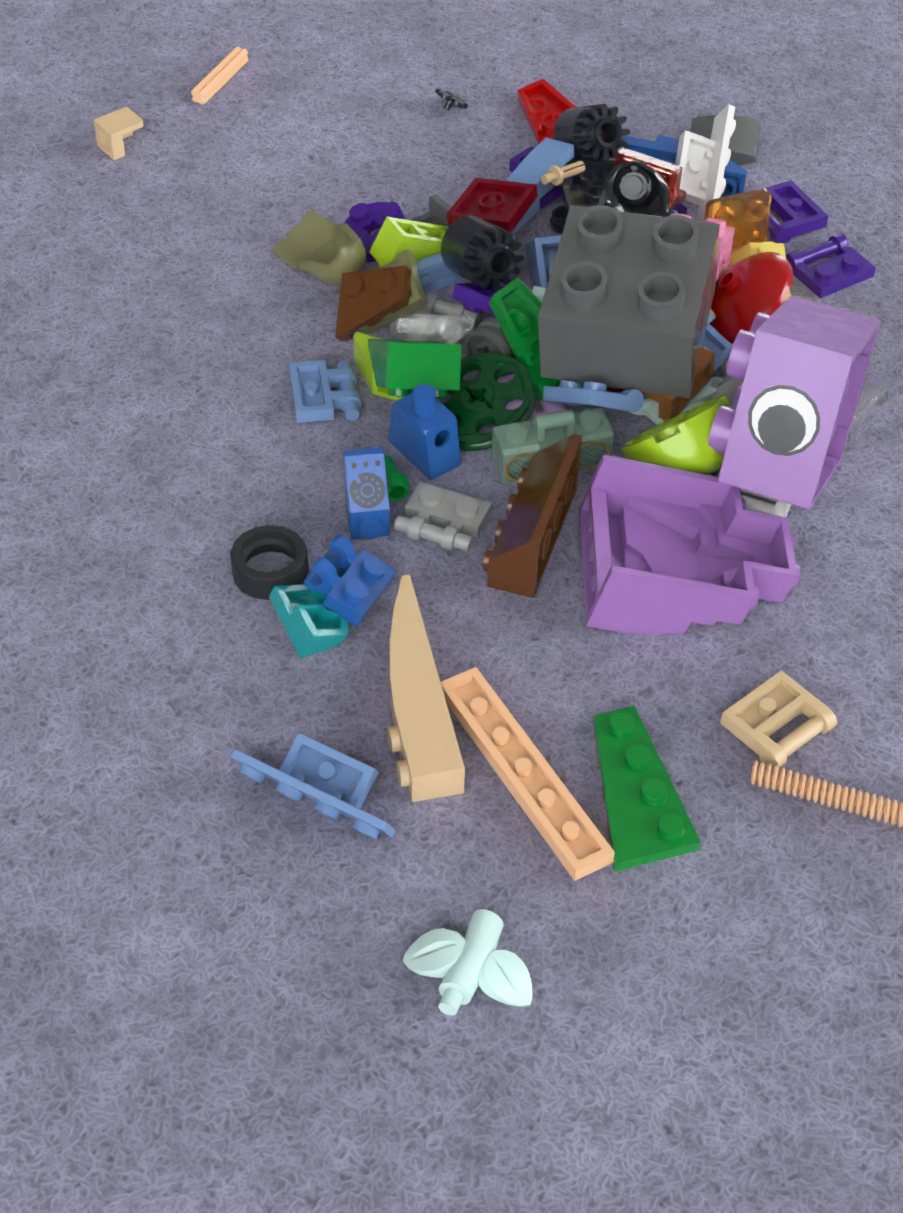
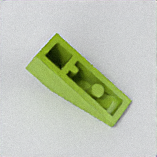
[369,217,448,268]

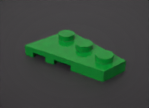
[489,277,560,402]

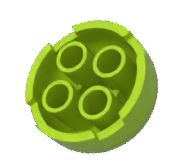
[621,395,731,476]

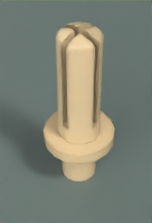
[541,161,585,186]

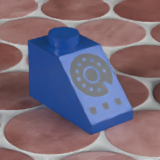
[343,447,390,539]

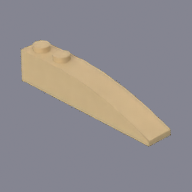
[387,574,465,802]

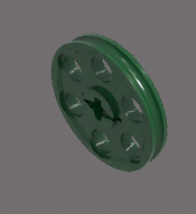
[436,353,536,451]

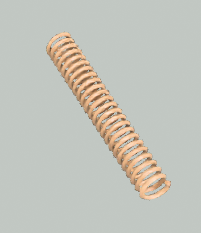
[751,760,903,828]

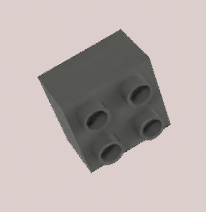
[538,205,720,398]

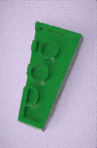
[593,706,701,872]

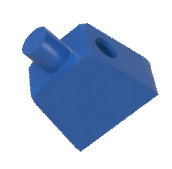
[388,384,461,481]

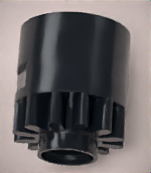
[554,104,630,161]
[441,215,524,291]

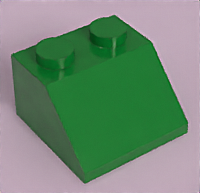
[368,339,462,397]

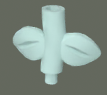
[403,909,532,1016]

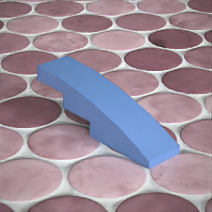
[506,138,574,234]

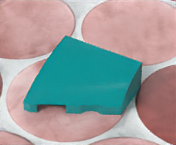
[269,572,348,659]

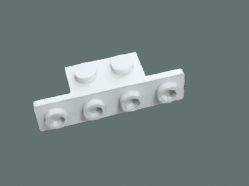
[670,104,736,222]

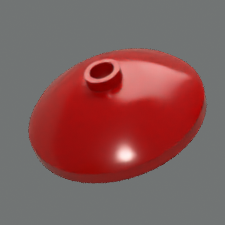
[710,252,793,344]

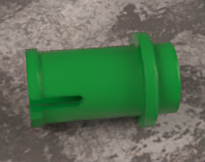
[384,455,409,502]

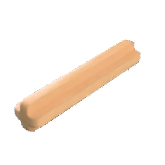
[191,47,248,105]

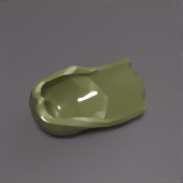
[272,210,366,286]

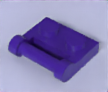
[740,180,828,243]
[786,233,876,298]

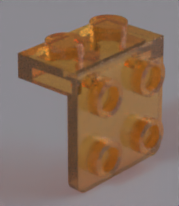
[704,188,771,254]

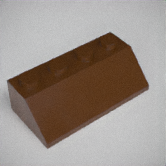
[483,434,582,598]

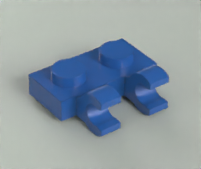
[304,534,397,627]

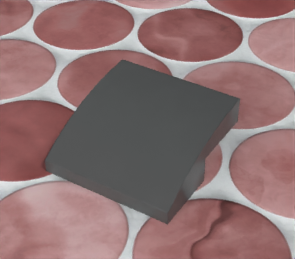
[690,115,760,165]

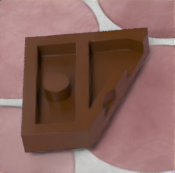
[335,266,412,342]

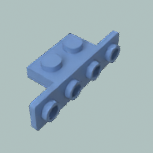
[230,733,396,840]

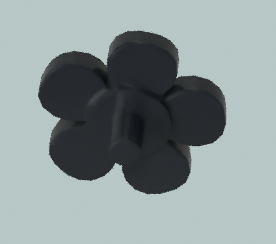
[435,88,468,110]

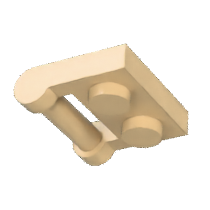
[720,670,837,770]

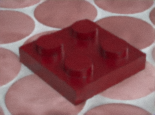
[446,178,538,232]

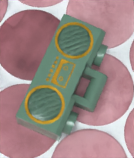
[491,408,614,484]

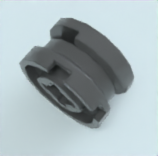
[464,317,516,360]

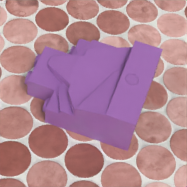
[579,454,800,634]

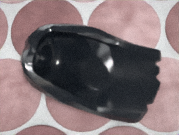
[604,160,670,217]

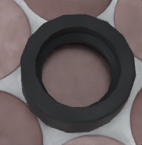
[230,525,309,600]

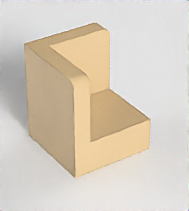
[94,106,143,160]

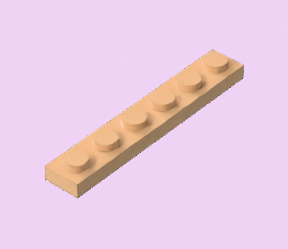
[441,667,615,881]

